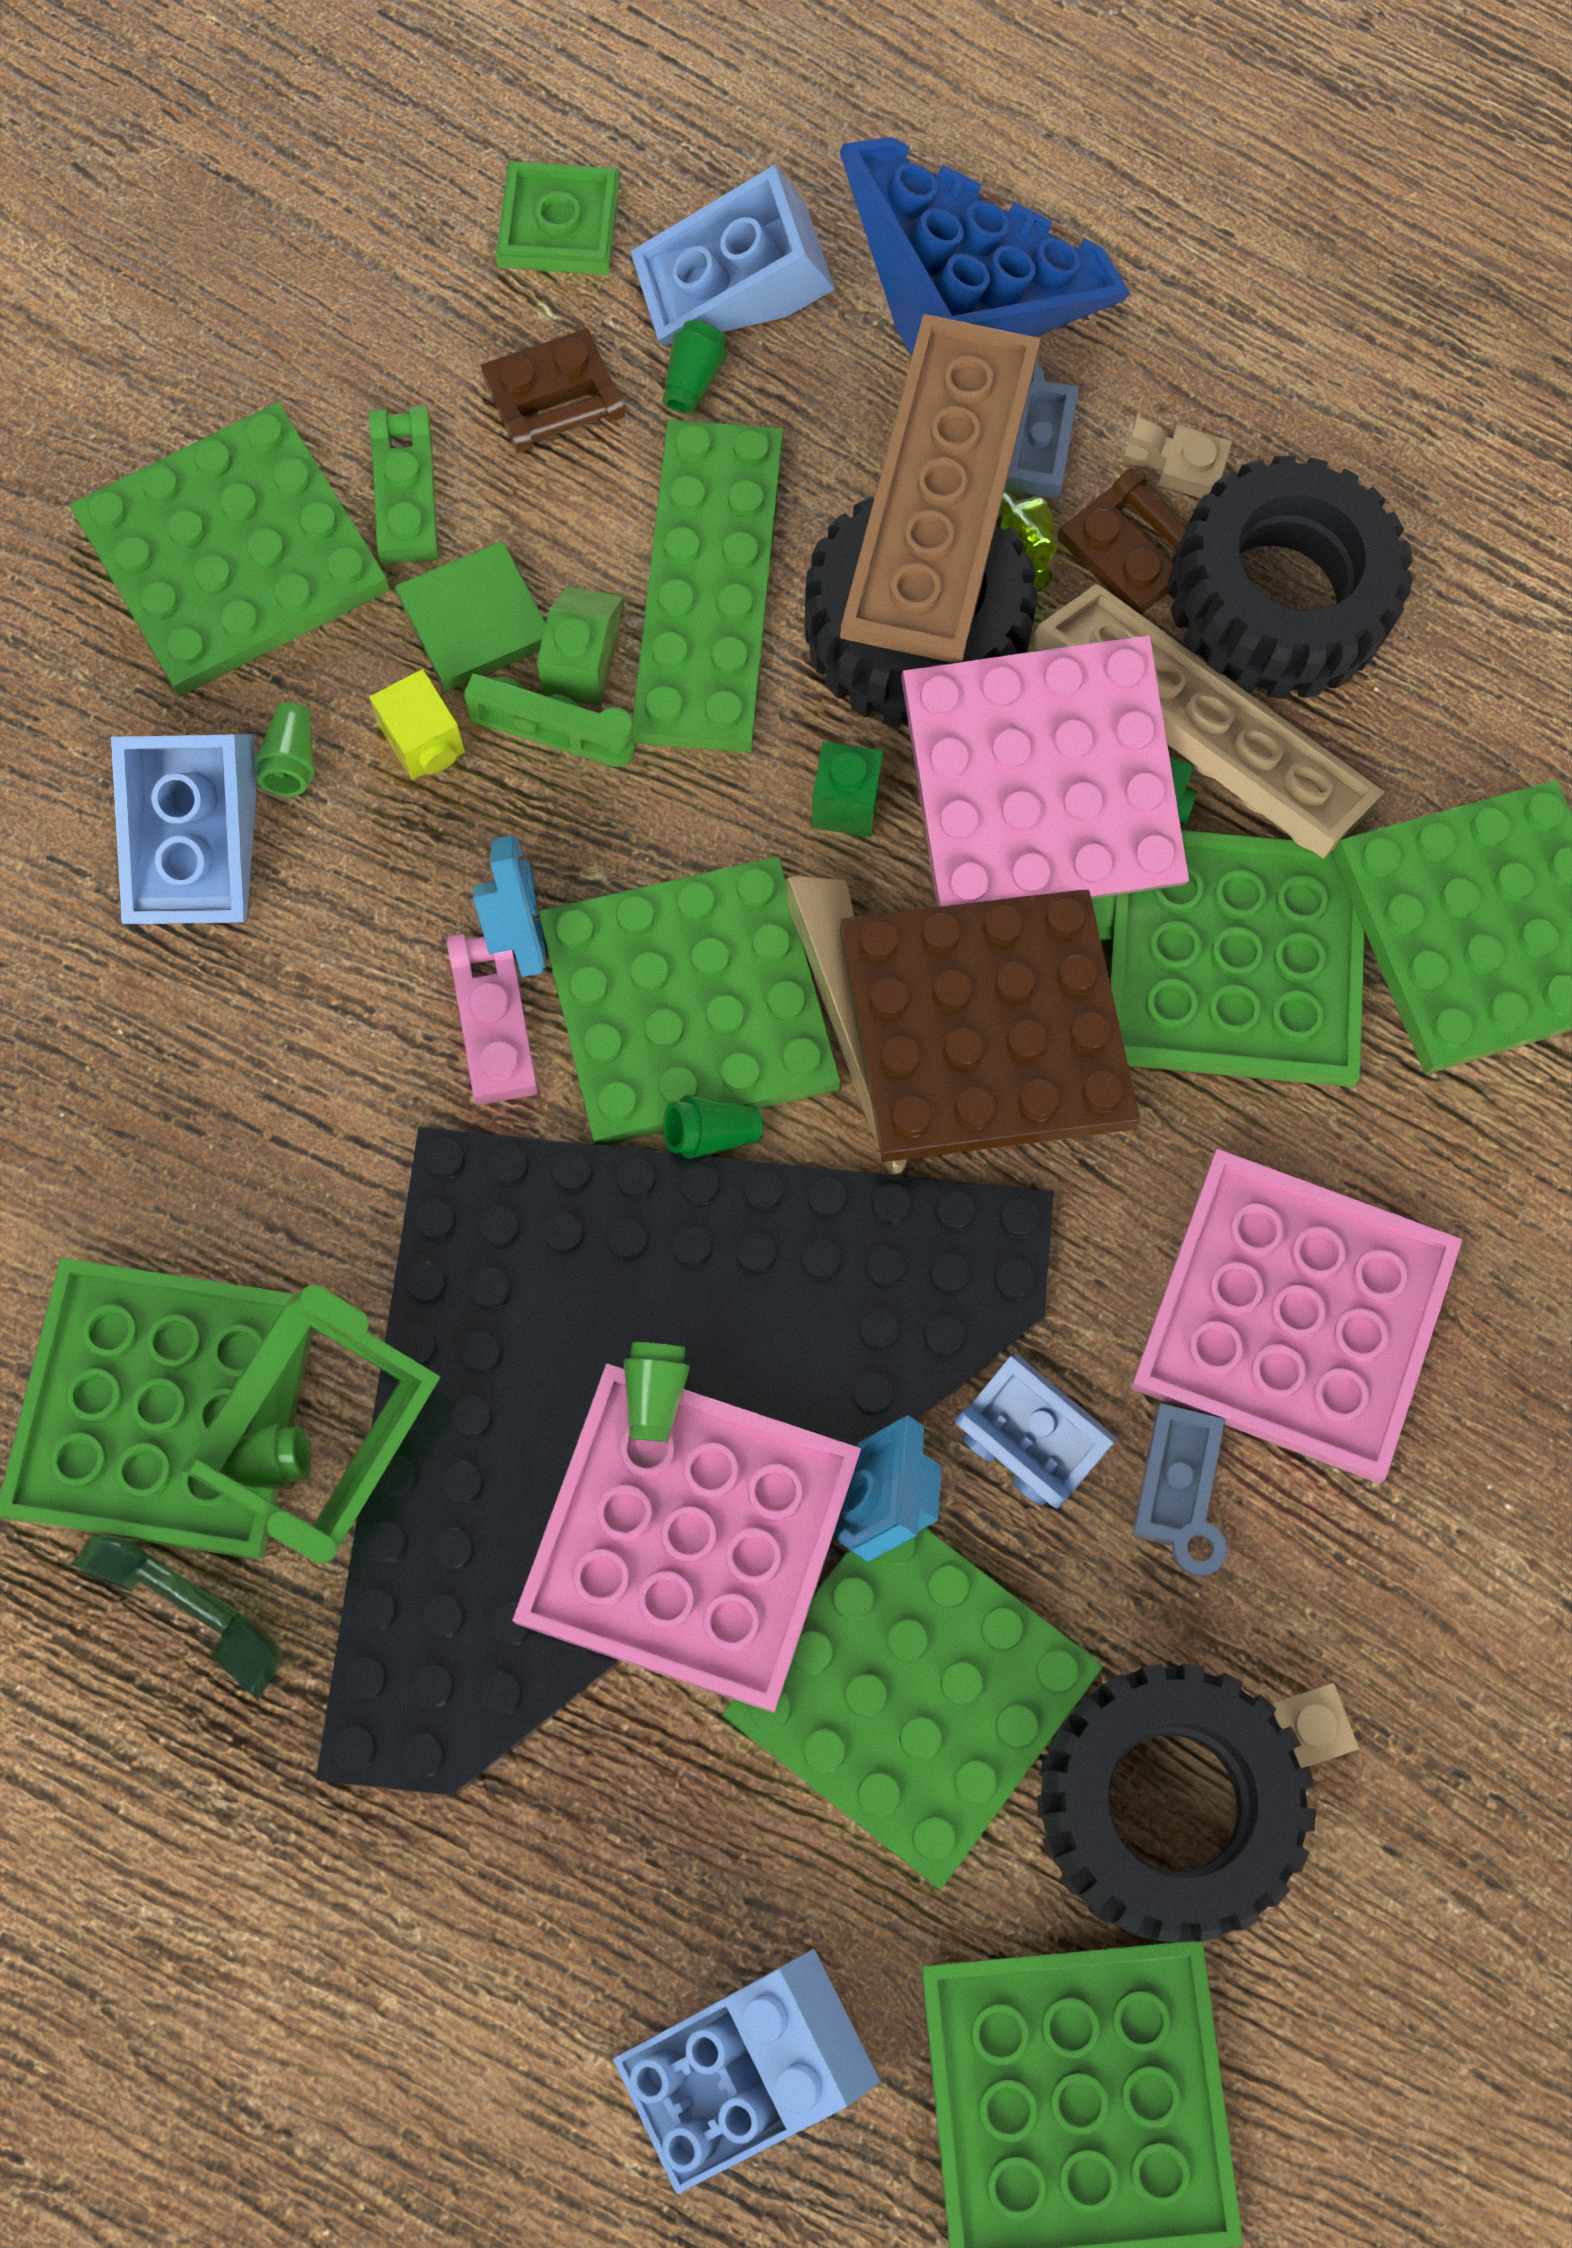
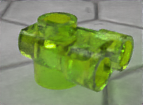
[999,492,1057,592]

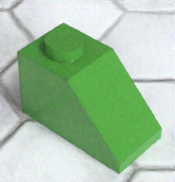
[537,587,625,706]

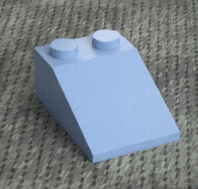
[630,165,835,346]
[111,734,256,924]

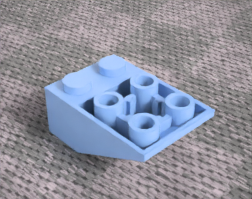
[613,1949,881,2195]

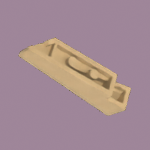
[787,876,908,1176]

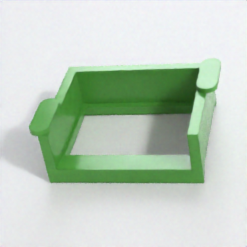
[182,1285,440,1563]

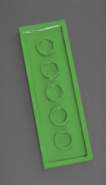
[632,419,783,753]

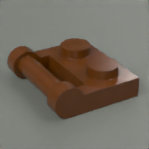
[481,328,625,454]
[1057,467,1187,615]

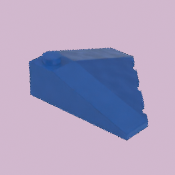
[840,137,1130,356]

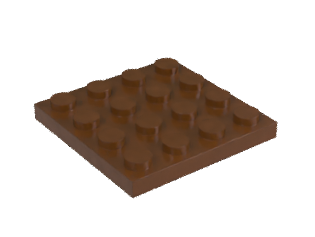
[840,889,1140,1162]

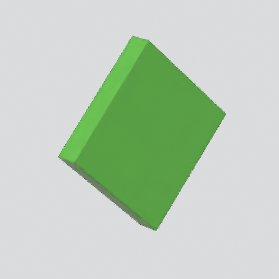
[496,161,620,275]
[395,541,546,692]

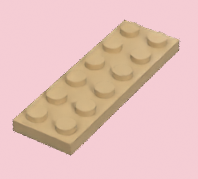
[1030,583,1385,859]

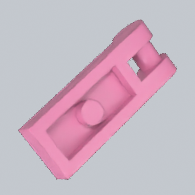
[446,934,538,1106]

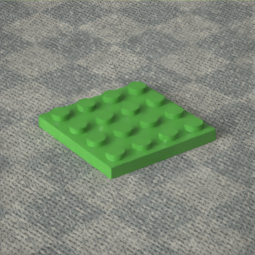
[69,402,390,697]
[1332,780,1572,1075]
[1109,830,1364,1087]
[538,856,840,1146]
[0,1257,314,1561]
[722,1528,1104,1891]
[920,1942,1243,2248]

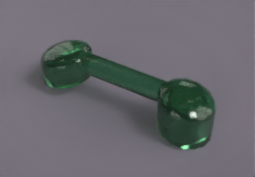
[69,1536,283,1700]

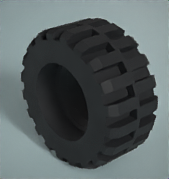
[1168,455,1413,699]
[804,496,1038,728]
[1037,1663,1316,1942]

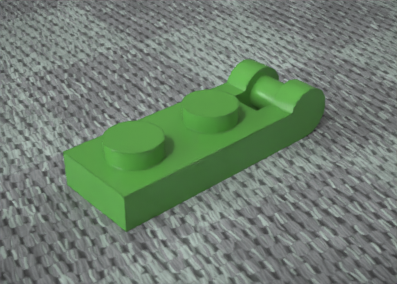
[369,406,439,564]
[464,673,635,767]

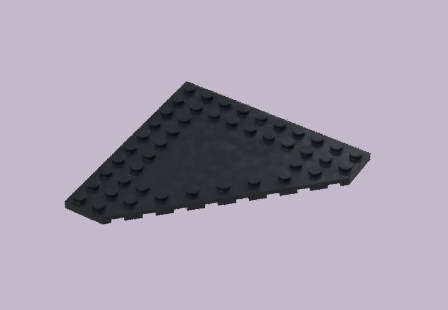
[316,1127,1054,1797]

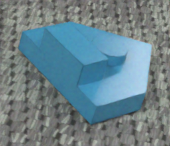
[473,835,546,977]
[833,1415,941,1562]

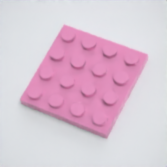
[901,635,1189,907]
[1130,1149,1463,1484]
[513,1364,861,1713]

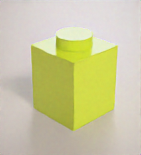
[369,669,465,781]

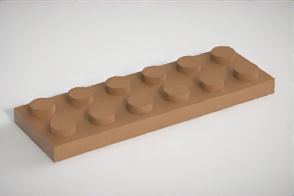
[840,314,1041,663]

